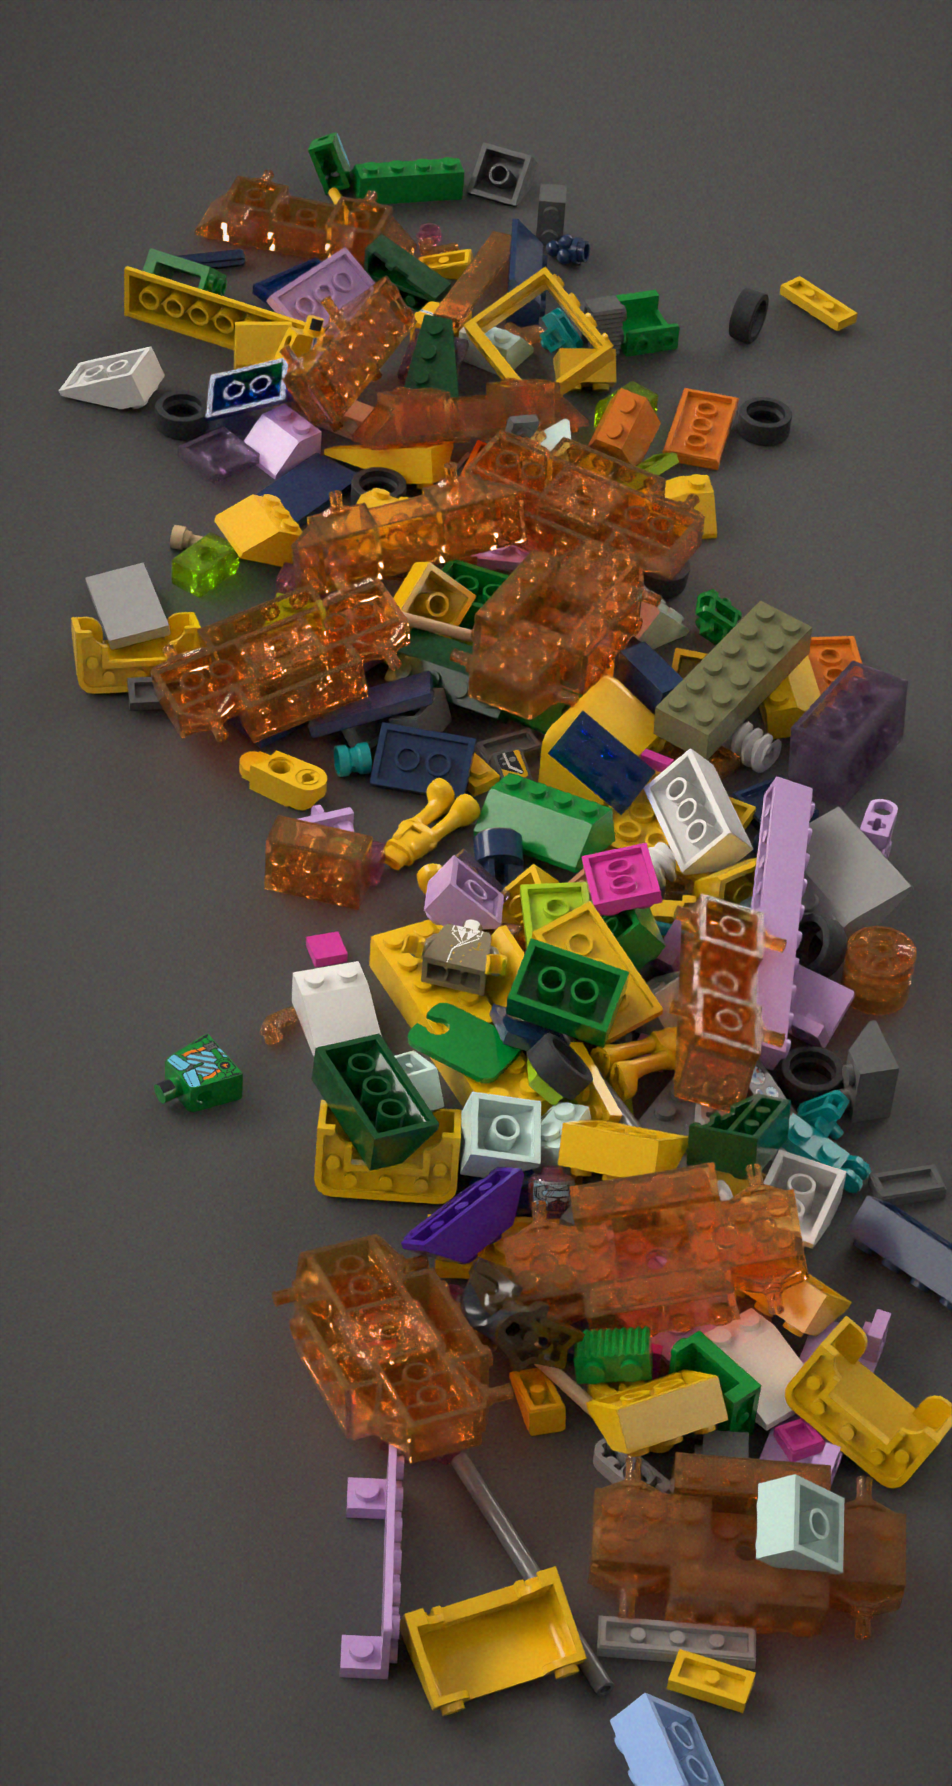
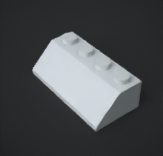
[643,748,753,875]

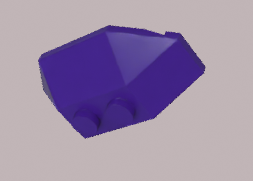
[401,1167,524,1264]

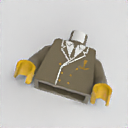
[401,920,507,996]

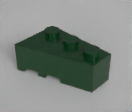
[364,234,451,312]
[404,314,461,415]
[686,1093,791,1180]

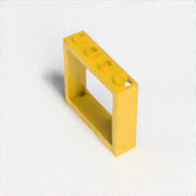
[463,266,614,415]

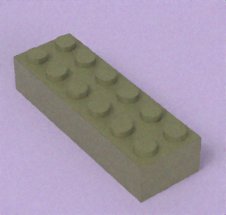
[653,601,812,760]

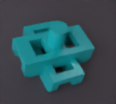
[539,308,584,353]
[797,1090,849,1140]

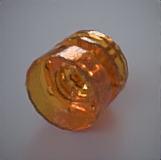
[840,926,917,1015]

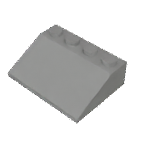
[801,806,914,959]

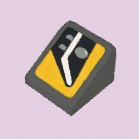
[491,747,533,781]

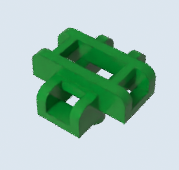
[695,589,742,645]

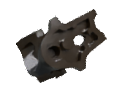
[451,1257,585,1372]

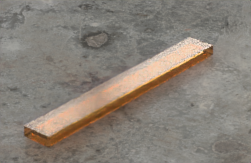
[433,231,511,329]

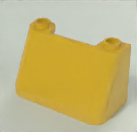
[71,612,203,694]
[538,675,672,807]
[314,1100,461,1204]
[785,1316,952,1489]
[400,1566,587,1716]

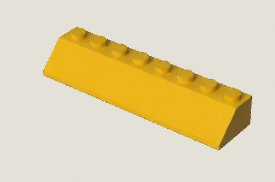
[124,266,339,370]

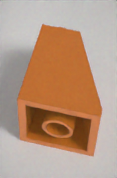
[585,388,661,471]

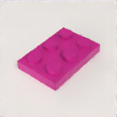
[581,843,663,916]

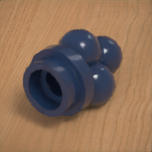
[545,234,590,265]

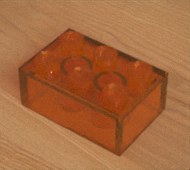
[264,815,373,910]

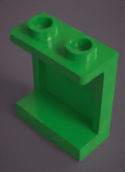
[143,248,227,296]
[610,289,680,357]
[667,1330,762,1436]

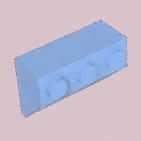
[610,1693,724,1786]

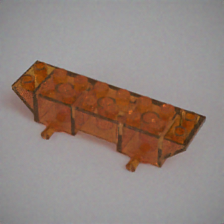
[195,169,417,269]
[279,276,417,432]
[352,377,589,450]
[291,462,527,600]
[669,893,787,1113]

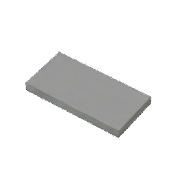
[85,562,171,650]

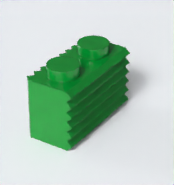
[574,1326,653,1385]

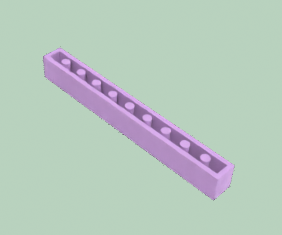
[734,776,815,1070]

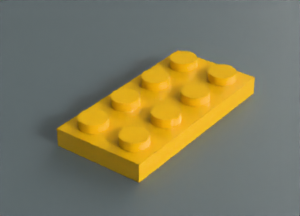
[532,901,663,1044]

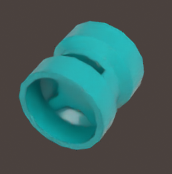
[333,742,372,777]

